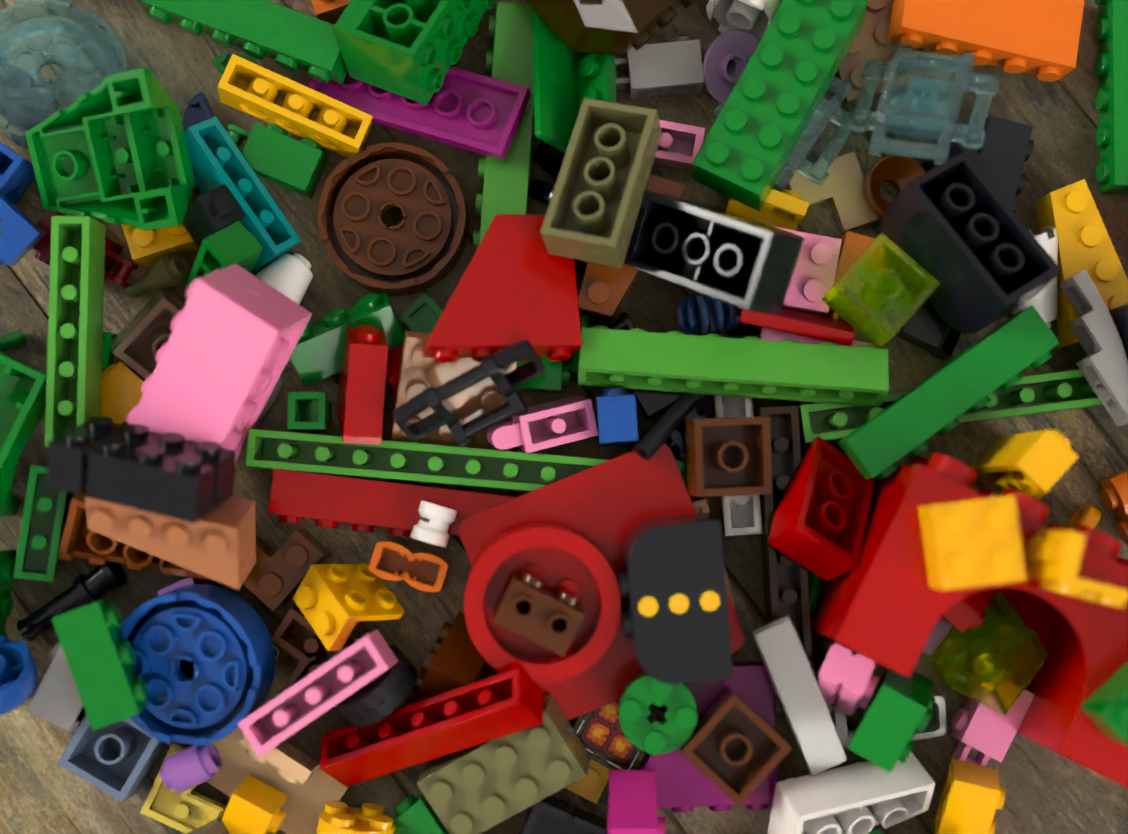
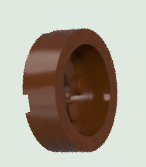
[317,142,469,296]

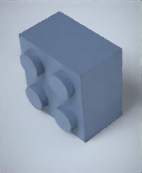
[57,714,166,803]

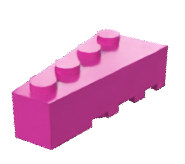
[606,769,665,834]

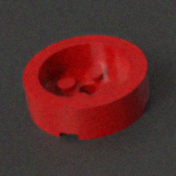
[464,522,621,684]

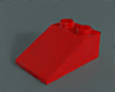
[767,436,876,582]

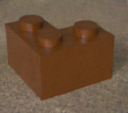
[243,529,331,611]
[271,606,357,694]
[412,612,485,704]

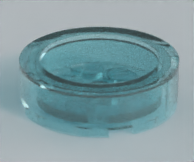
[0,0,130,150]

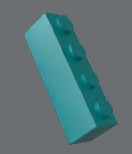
[184,116,301,273]

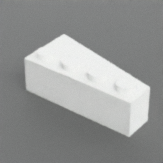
[767,751,936,834]

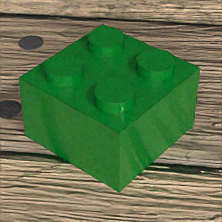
[847,667,936,772]

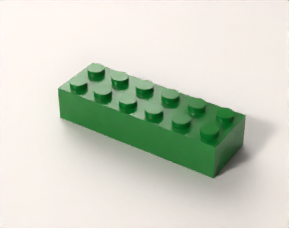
[692,0,867,212]

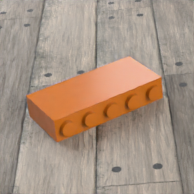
[887,0,1085,82]

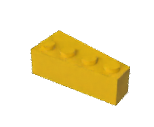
[1035,179,1128,348]
[970,429,1079,501]

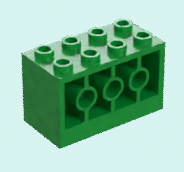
[333,0,495,105]

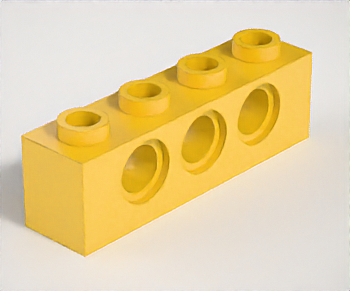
[217,54,373,158]

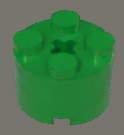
[619,672,697,755]

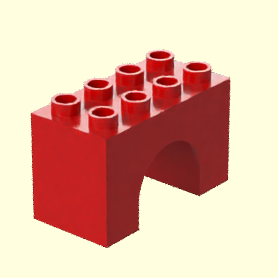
[810,453,1128,788]

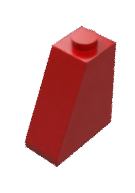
[336,325,388,445]

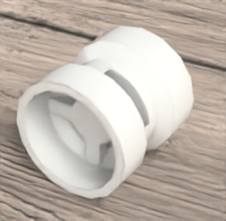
[410,500,457,548]

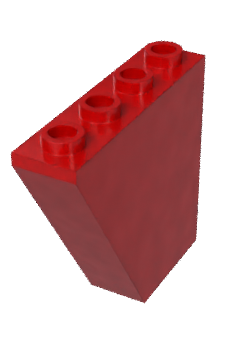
[422,214,582,363]

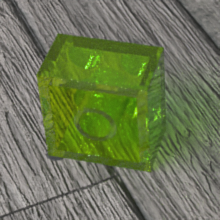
[821,233,940,348]
[929,608,1049,716]

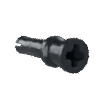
[17,562,127,641]

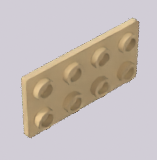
[206,727,349,834]

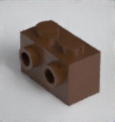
[493,572,586,657]

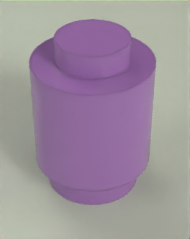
[160,743,222,793]

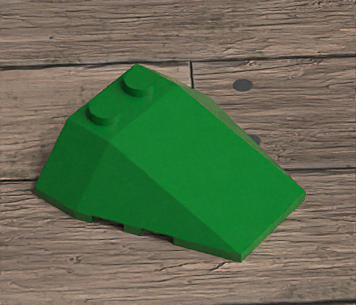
[25,68,195,231]

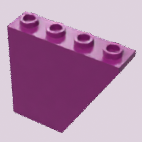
[637,661,778,813]

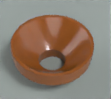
[863,154,926,219]

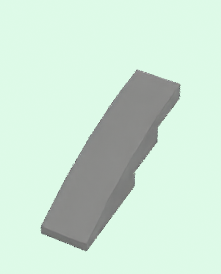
[1059,269,1128,427]
[752,616,847,776]

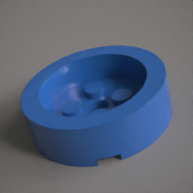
[120,584,275,746]

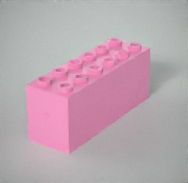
[126,263,313,462]

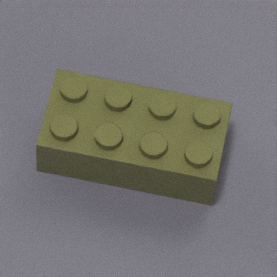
[540,98,662,268]
[416,694,591,834]

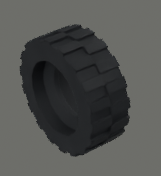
[335,644,418,728]

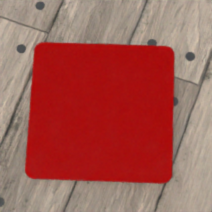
[459,444,745,720]

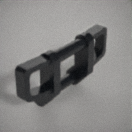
[392,340,546,447]

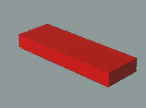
[739,307,855,346]

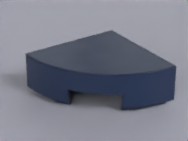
[182,92,215,131]

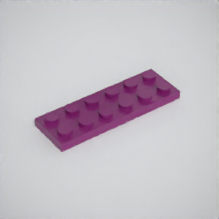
[308,66,531,161]

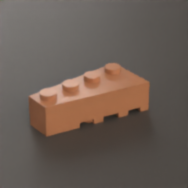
[85,494,256,590]

